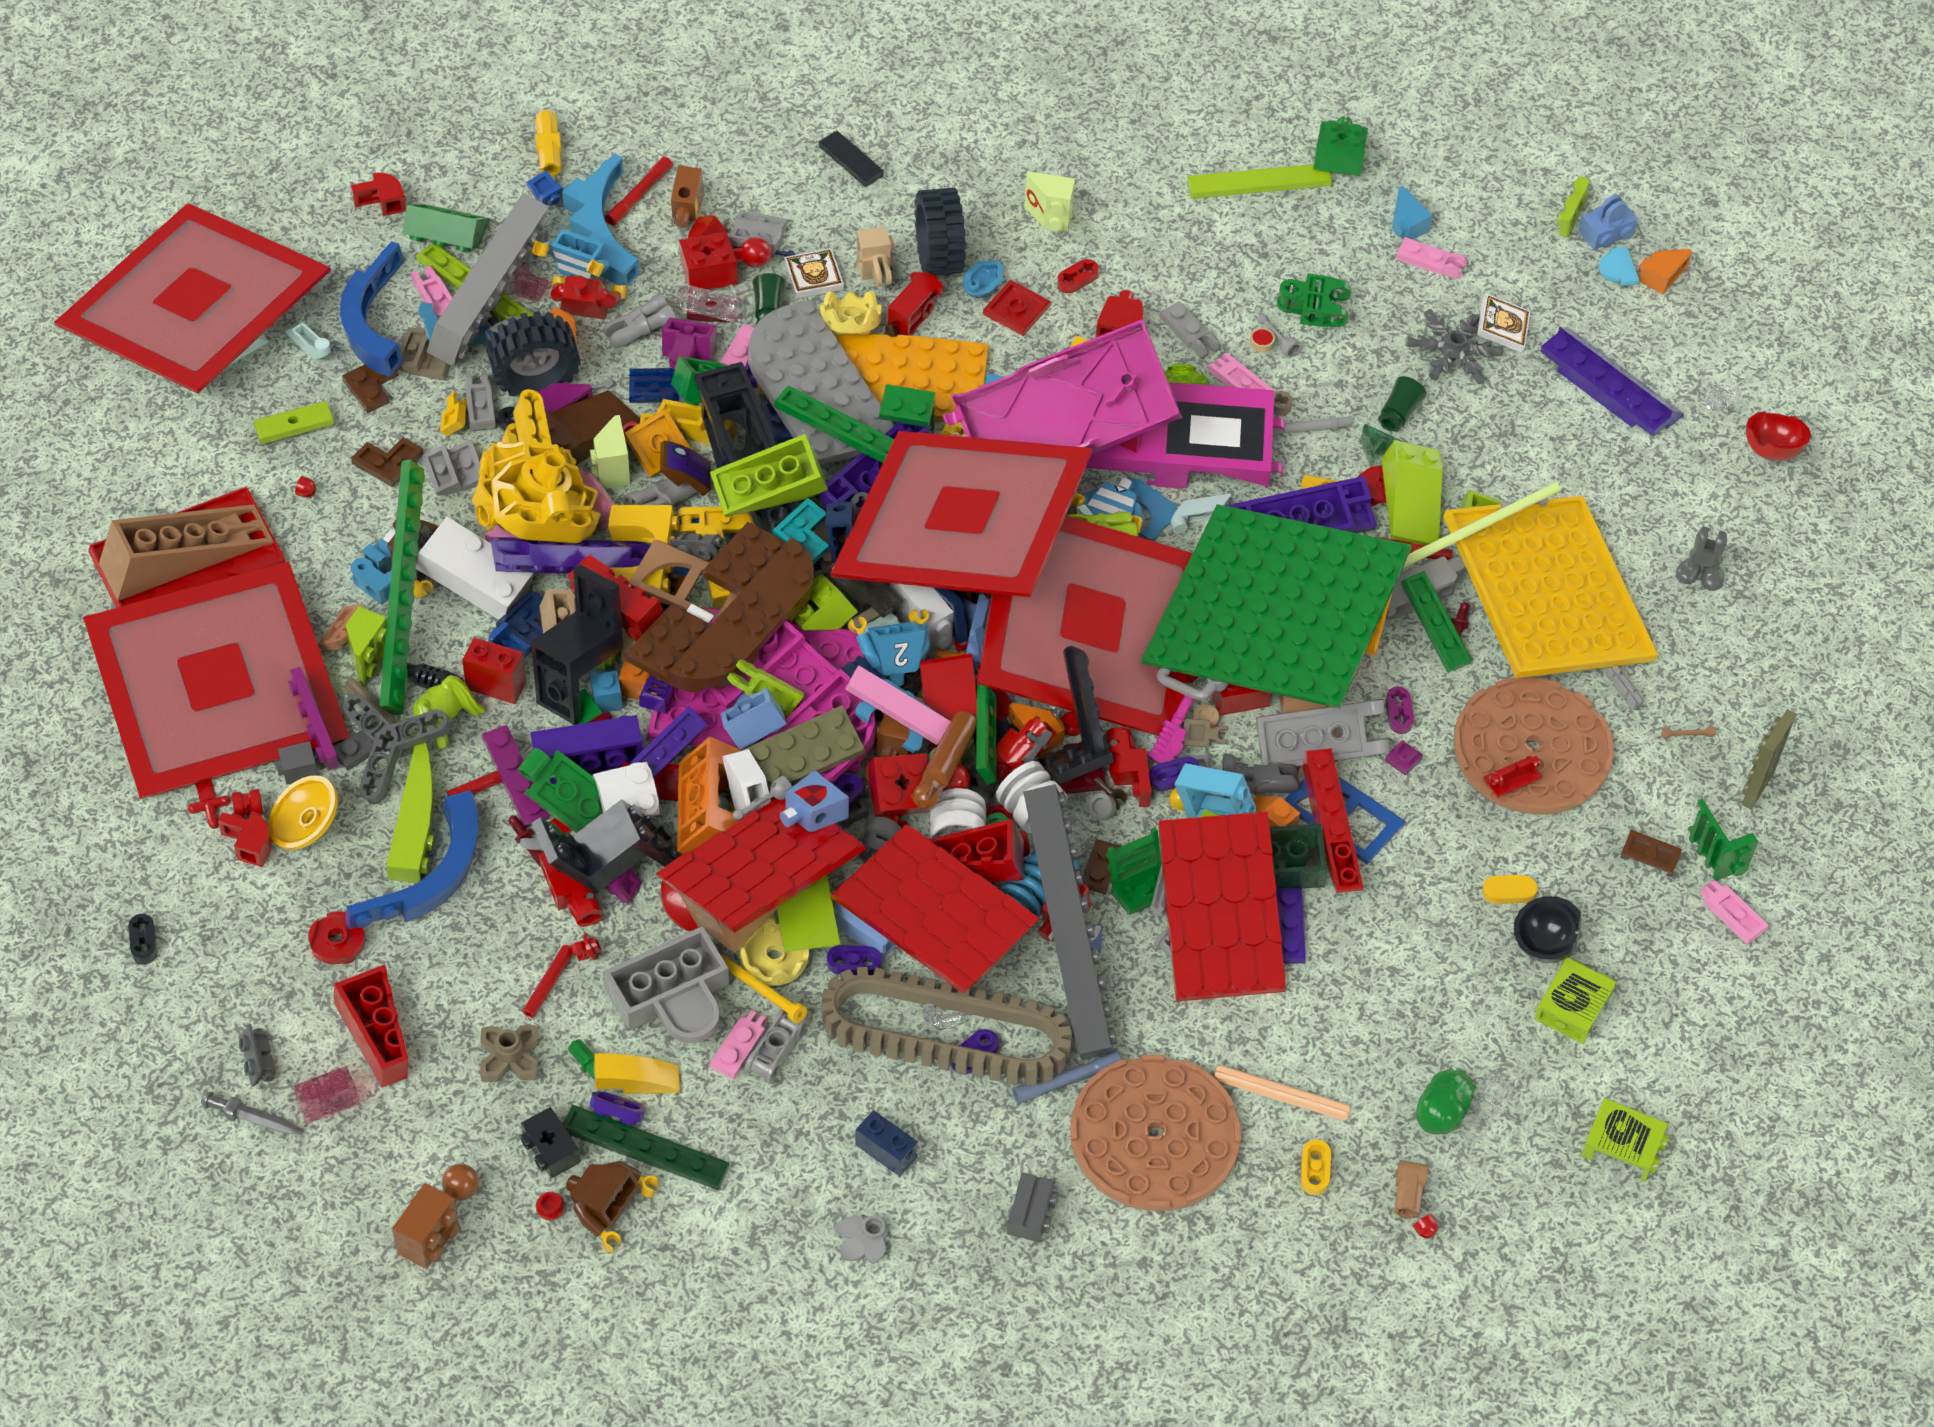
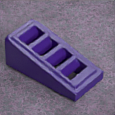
[639,675,675,714]

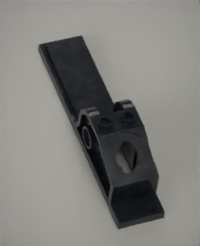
[694,362,829,578]

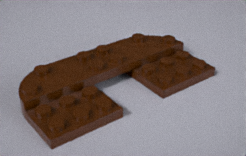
[625,522,814,692]

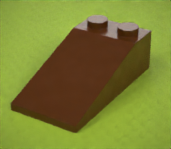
[546,390,640,466]

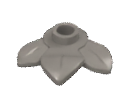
[834,1216,888,1264]

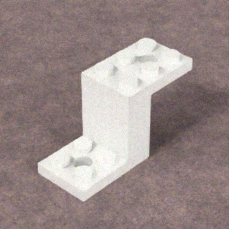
[887,583,954,677]

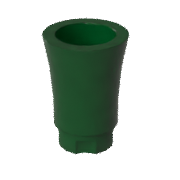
[752,273,787,323]
[1378,376,1427,432]

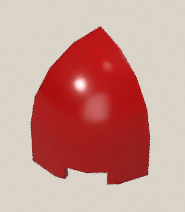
[688,215,728,238]

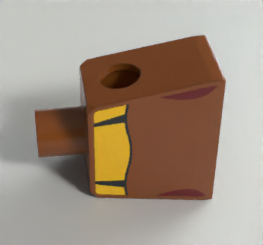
[671,165,704,228]

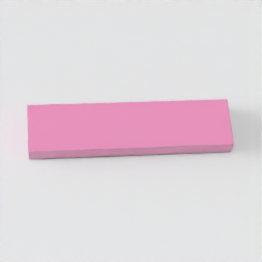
[845,666,950,745]

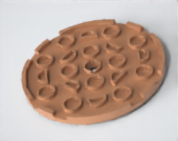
[1453,677,1613,814]
[1070,1055,1241,1211]

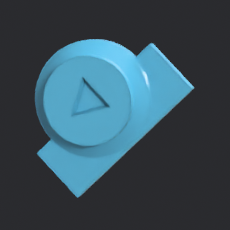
[1599,247,1639,286]

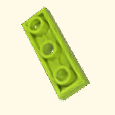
[253,401,334,444]

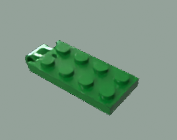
[518,748,603,833]

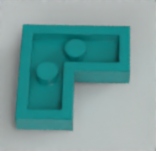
[772,498,829,564]

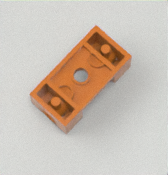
[677,737,744,854]

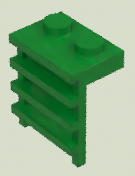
[879,384,936,431]
[1688,799,1758,881]
[1106,828,1162,915]

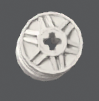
[996,761,1068,833]
[929,788,986,839]

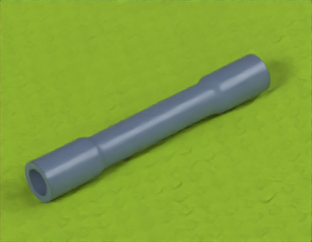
[1012,1052,1121,1104]

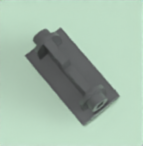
[669,532,725,560]
[239,1024,276,1087]

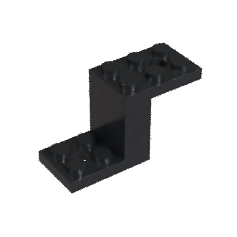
[531,564,623,725]
[532,799,682,893]

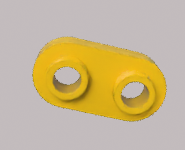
[1300,1139,1331,1196]

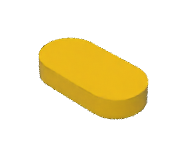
[1482,875,1537,904]

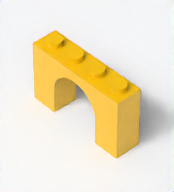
[608,505,679,604]

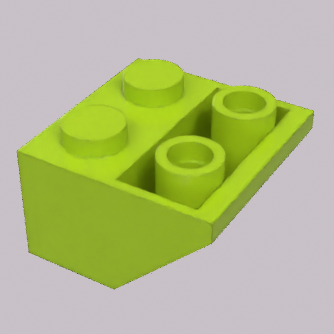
[794,573,858,630]
[345,606,387,686]

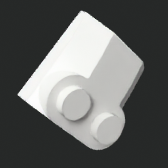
[593,762,660,817]

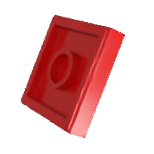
[983,279,1051,336]

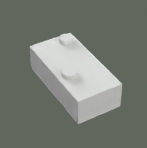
[416,516,534,620]

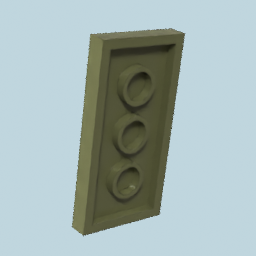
[744,705,865,793]
[1742,709,1797,809]

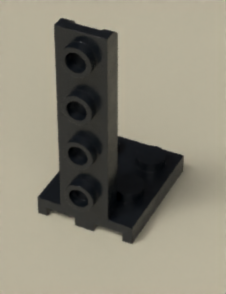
[1034,645,1113,784]

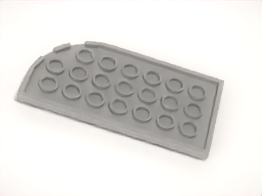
[748,300,894,466]

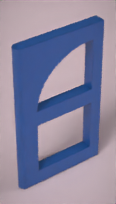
[1284,776,1406,865]

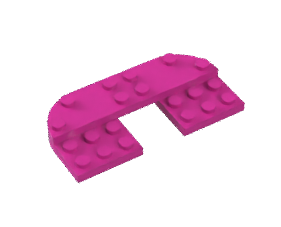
[704,617,876,783]

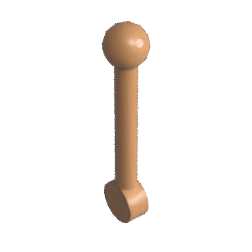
[1661,726,1716,739]

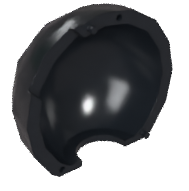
[1514,896,1581,963]

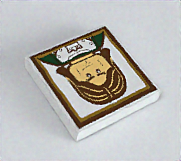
[784,248,844,299]
[1477,294,1530,352]

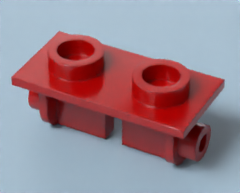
[1483,755,1543,798]

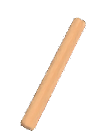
[1214,1065,1351,1121]

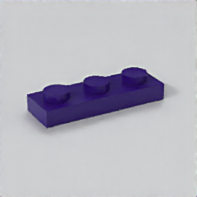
[631,706,708,779]
[1276,888,1306,964]

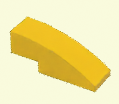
[656,399,737,446]
[594,1053,680,1094]

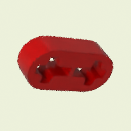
[1057,259,1099,293]

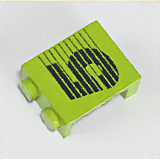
[1534,958,1616,1045]
[1581,1098,1669,1182]

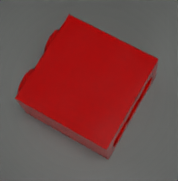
[462,637,526,704]

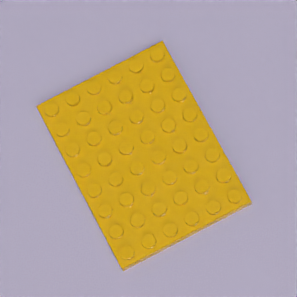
[1443,496,1658,678]

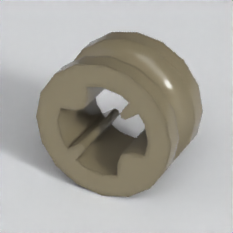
[1274,391,1293,415]

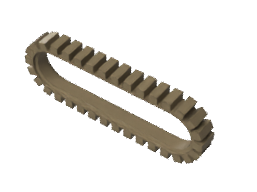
[821,967,1072,1086]

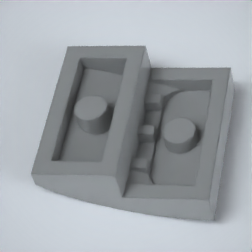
[728,210,787,254]
[422,439,480,496]

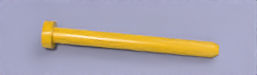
[721,954,807,1024]

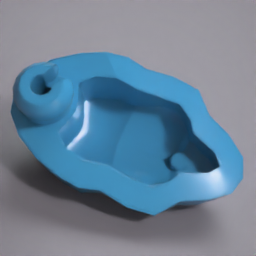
[963,260,1003,297]

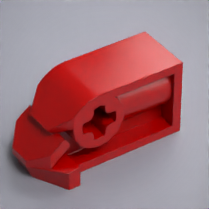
[888,272,944,336]

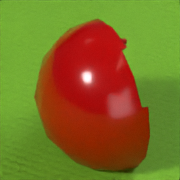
[1746,411,1811,462]

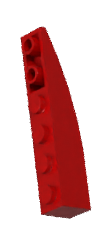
[1302,748,1364,893]

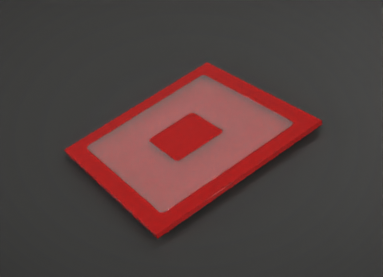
[54,203,331,394]
[831,431,1093,598]
[977,515,1193,736]
[83,561,349,799]

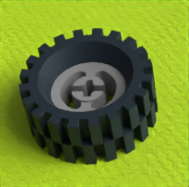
[914,187,966,276]
[486,311,581,397]

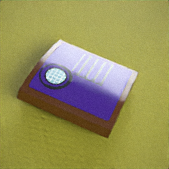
[660,440,711,496]

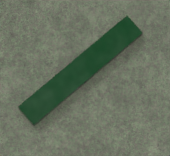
[563,1105,729,1190]

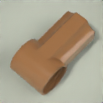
[1394,1160,1428,1219]

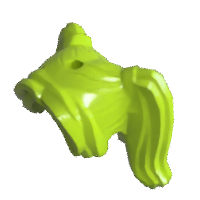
[413,675,485,749]

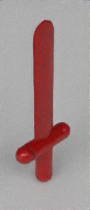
[188,780,231,829]

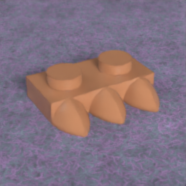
[318,604,366,652]

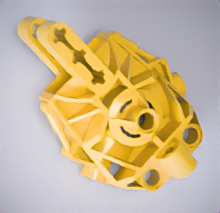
[471,389,601,543]

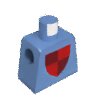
[780,771,849,832]

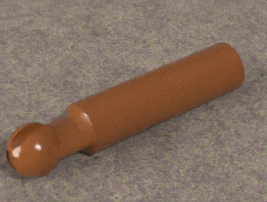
[913,711,977,810]

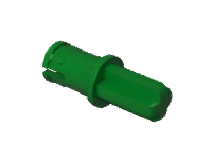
[568,1039,595,1079]

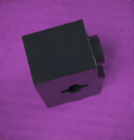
[520,1107,581,1179]

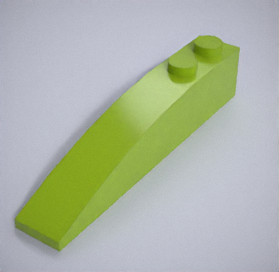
[386,731,435,883]

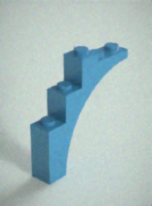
[562,153,639,286]

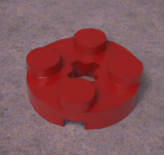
[308,911,365,964]

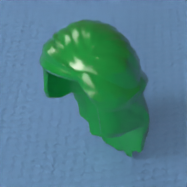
[1416,1068,1476,1135]

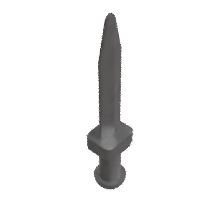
[201,1092,303,1135]

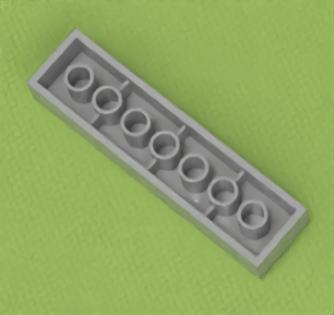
[427,193,549,366]

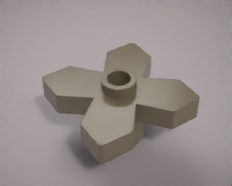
[480,1025,538,1082]

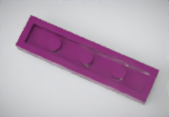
[288,667,338,771]
[482,725,550,828]

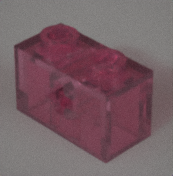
[293,1066,360,1125]

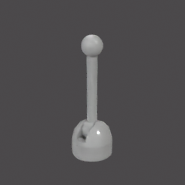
[1258,314,1302,359]
[733,776,792,821]

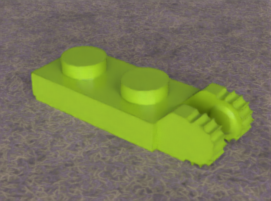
[1557,176,1590,238]
[727,660,804,717]

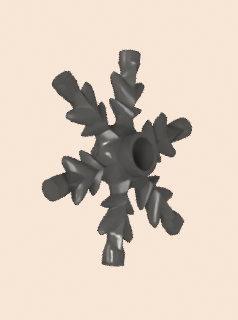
[1405,309,1503,384]

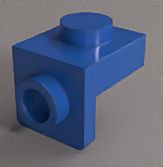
[526,170,563,206]
[488,622,531,658]

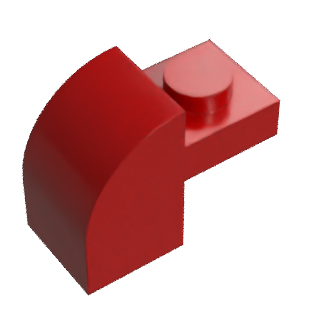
[351,172,406,216]
[218,811,271,867]

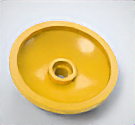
[268,776,338,850]

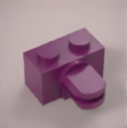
[662,317,717,369]

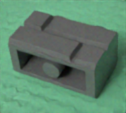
[1007,1173,1059,1242]

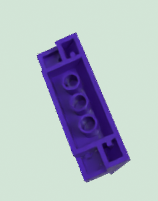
[1540,326,1684,436]
[819,422,932,512]
[1225,476,1377,533]
[491,537,648,574]

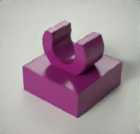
[1385,740,1423,776]
[605,868,642,903]

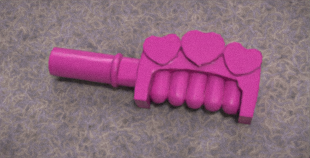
[1147,695,1194,764]

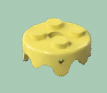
[820,290,882,335]
[740,915,809,986]

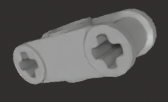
[745,1009,809,1083]

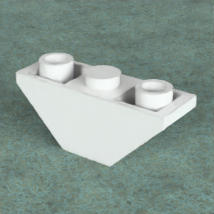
[722,749,771,817]

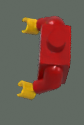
[550,275,627,320]

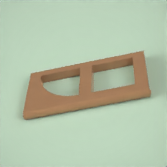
[629,539,737,619]

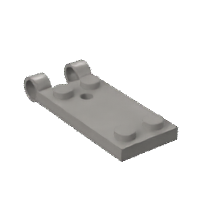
[1256,699,1390,766]

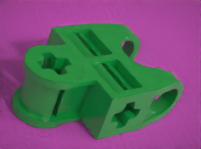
[1277,273,1351,327]

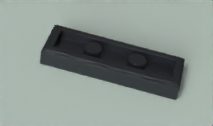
[819,130,884,188]

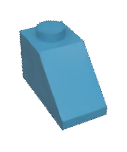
[1392,186,1432,240]
[588,665,622,713]

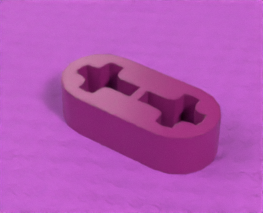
[1386,686,1414,734]

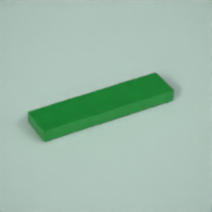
[1400,570,1472,673]
[976,684,997,784]

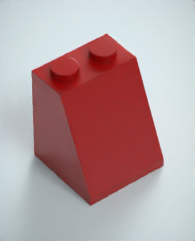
[920,653,978,743]

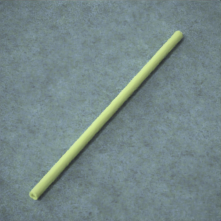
[1403,482,1561,568]

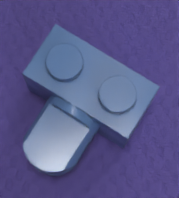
[1578,194,1638,250]
[721,688,786,750]

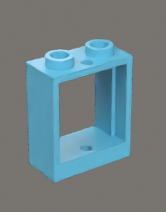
[1175,763,1256,818]

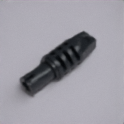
[407,662,464,689]

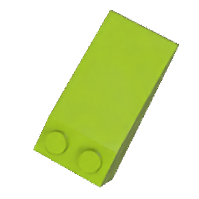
[710,434,828,517]
[1382,440,1443,545]
[775,875,840,952]

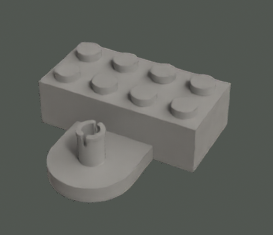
[603,926,729,1043]

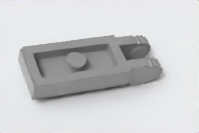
[1160,301,1219,358]
[465,371,496,430]

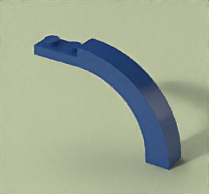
[340,241,405,377]
[345,790,478,929]

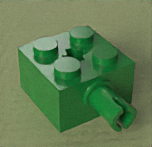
[1313,116,1368,176]
[671,356,727,406]

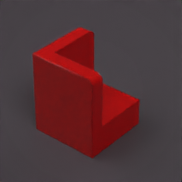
[653,764,679,801]

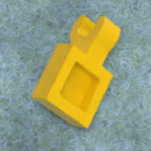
[440,392,467,436]

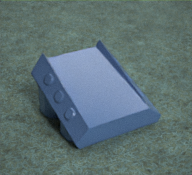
[966,594,990,667]

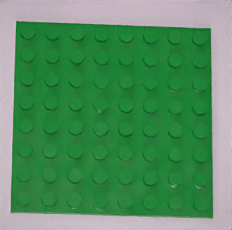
[1141,504,1412,709]

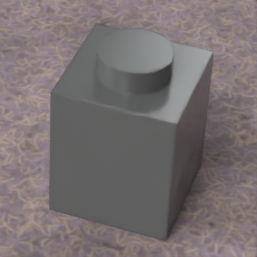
[275,742,318,785]

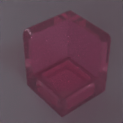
[515,261,549,303]

